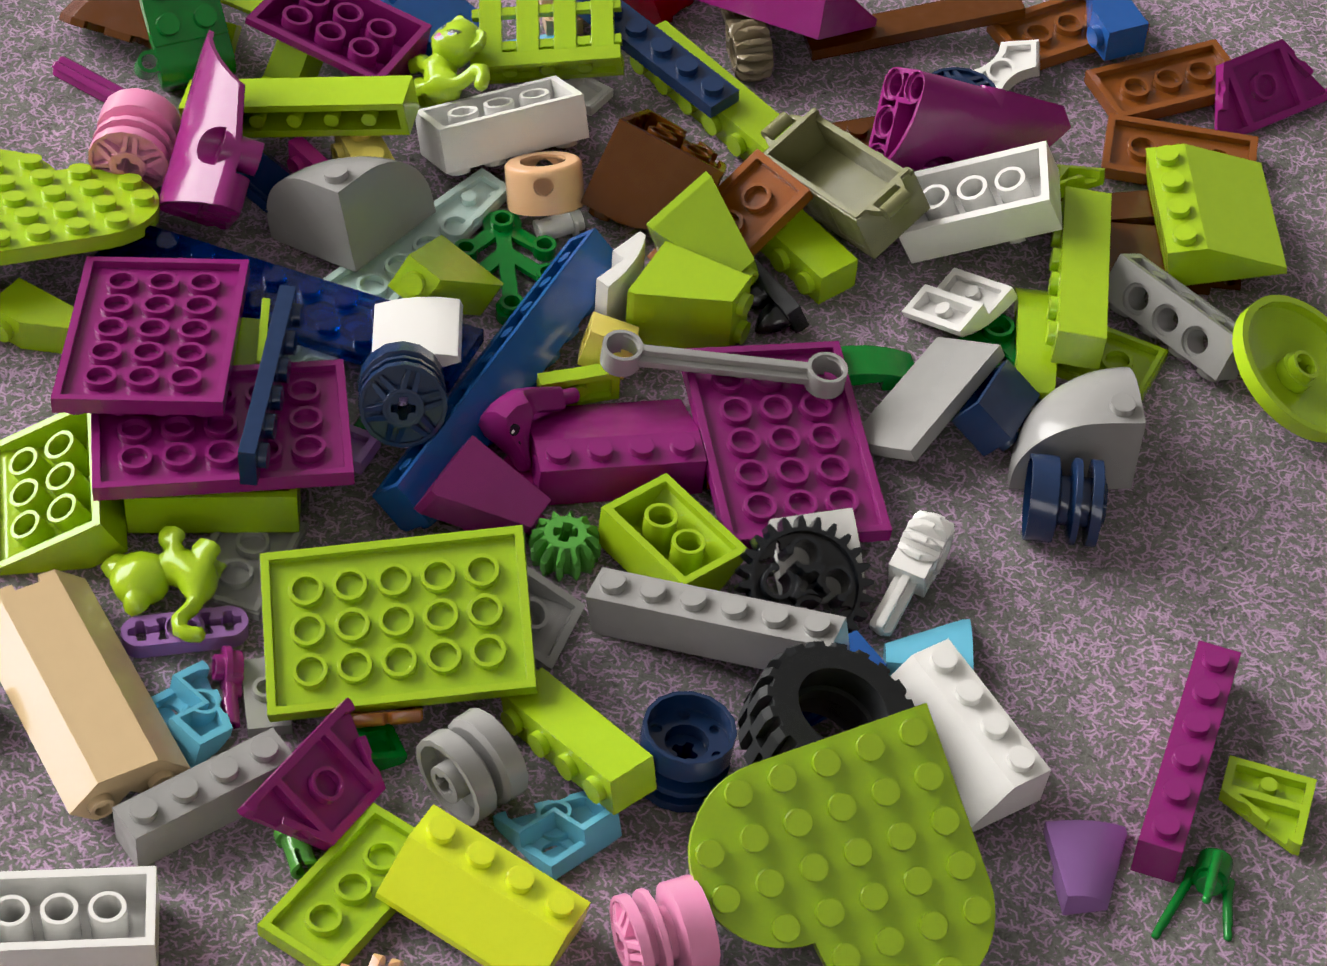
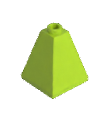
[647,171,759,286]

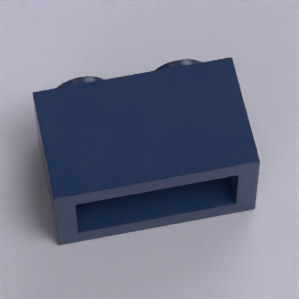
[951,359,1040,457]

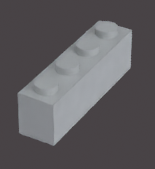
[112,727,292,867]

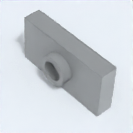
[242,657,293,738]

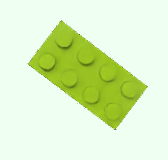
[257,802,415,966]

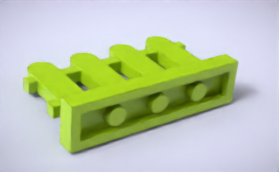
[470,0,625,85]

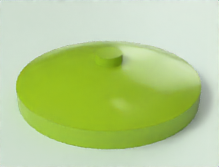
[1232,295,1327,443]

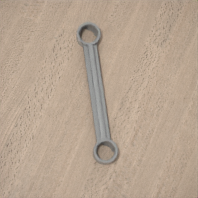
[600,330,848,399]

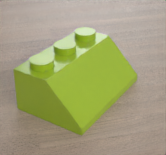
[598,473,748,591]

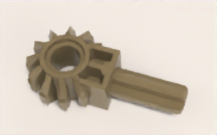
[720,8,774,82]

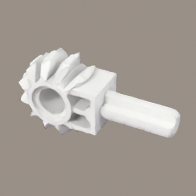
[869,510,955,636]

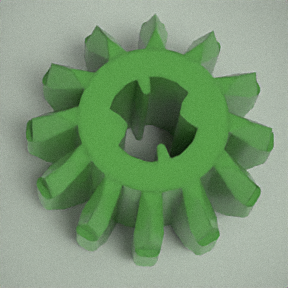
[529,510,601,582]

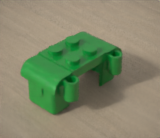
[134,0,236,92]

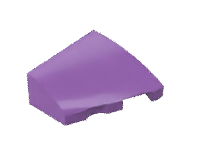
[1043,820,1127,915]

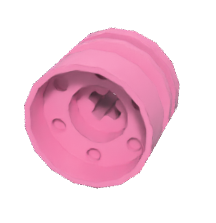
[88,88,181,189]
[609,874,721,966]

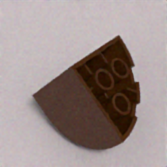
[580,109,726,229]

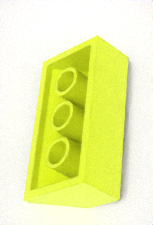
[375,804,591,966]

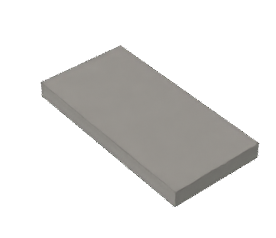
[863,337,1005,462]

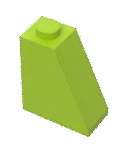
[388,235,504,316]

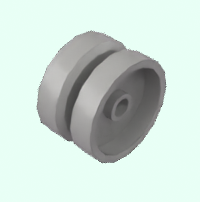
[416,708,529,826]

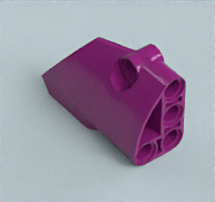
[159,30,264,230]
[868,67,1071,172]

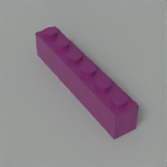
[1130,640,1241,883]

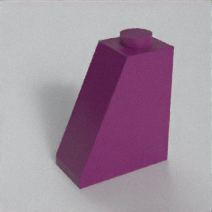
[414,435,551,536]

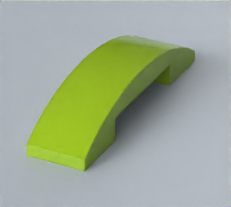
[1014,288,1057,399]

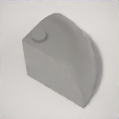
[266,156,436,272]
[1008,367,1146,489]

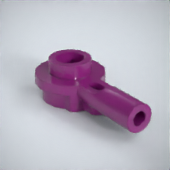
[211,645,244,729]

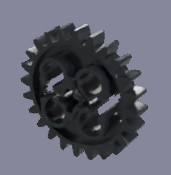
[734,515,874,634]

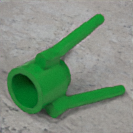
[1151,848,1236,942]

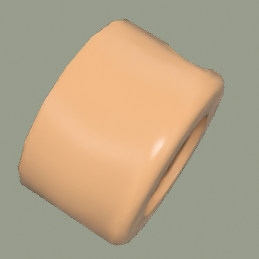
[504,151,584,216]

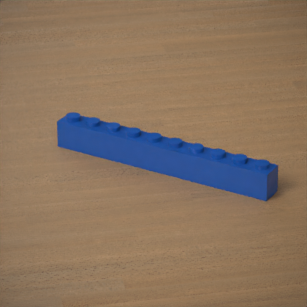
[372,228,613,532]

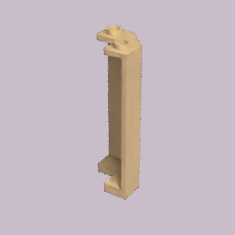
[0,569,190,820]

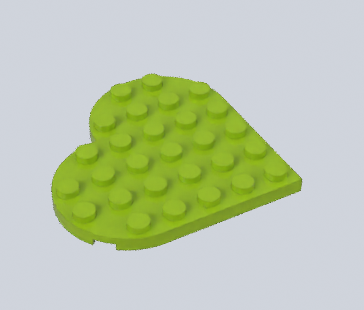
[0,149,160,266]
[688,703,996,966]

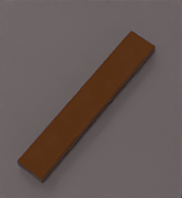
[803,0,1025,61]

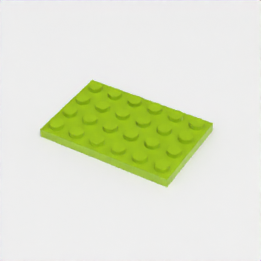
[260,525,538,722]

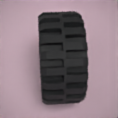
[738,641,915,765]

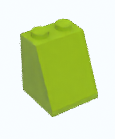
[626,241,754,349]

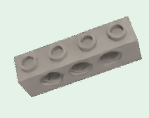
[1108,254,1239,382]

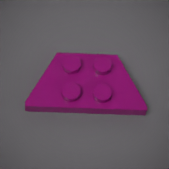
[1214,39,1327,134]
[237,697,386,851]

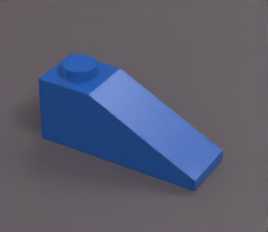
[1086,0,1149,61]

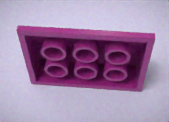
[245,0,432,76]
[698,0,877,40]
[529,399,707,505]

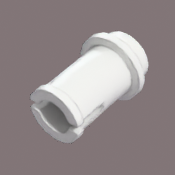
[533,209,585,239]

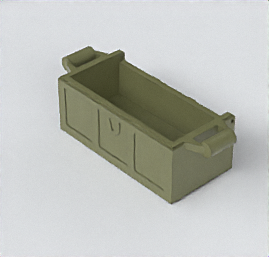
[760,107,930,259]

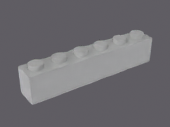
[585,567,850,670]

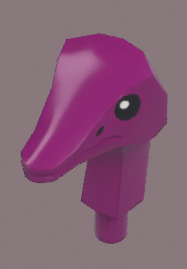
[478,386,580,472]

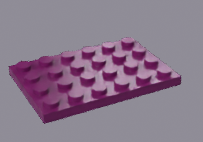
[50,256,250,417]
[682,341,892,549]
[91,359,355,501]

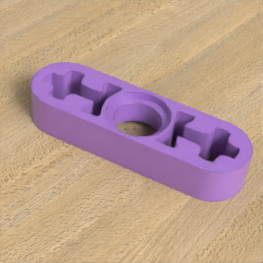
[121,606,249,658]

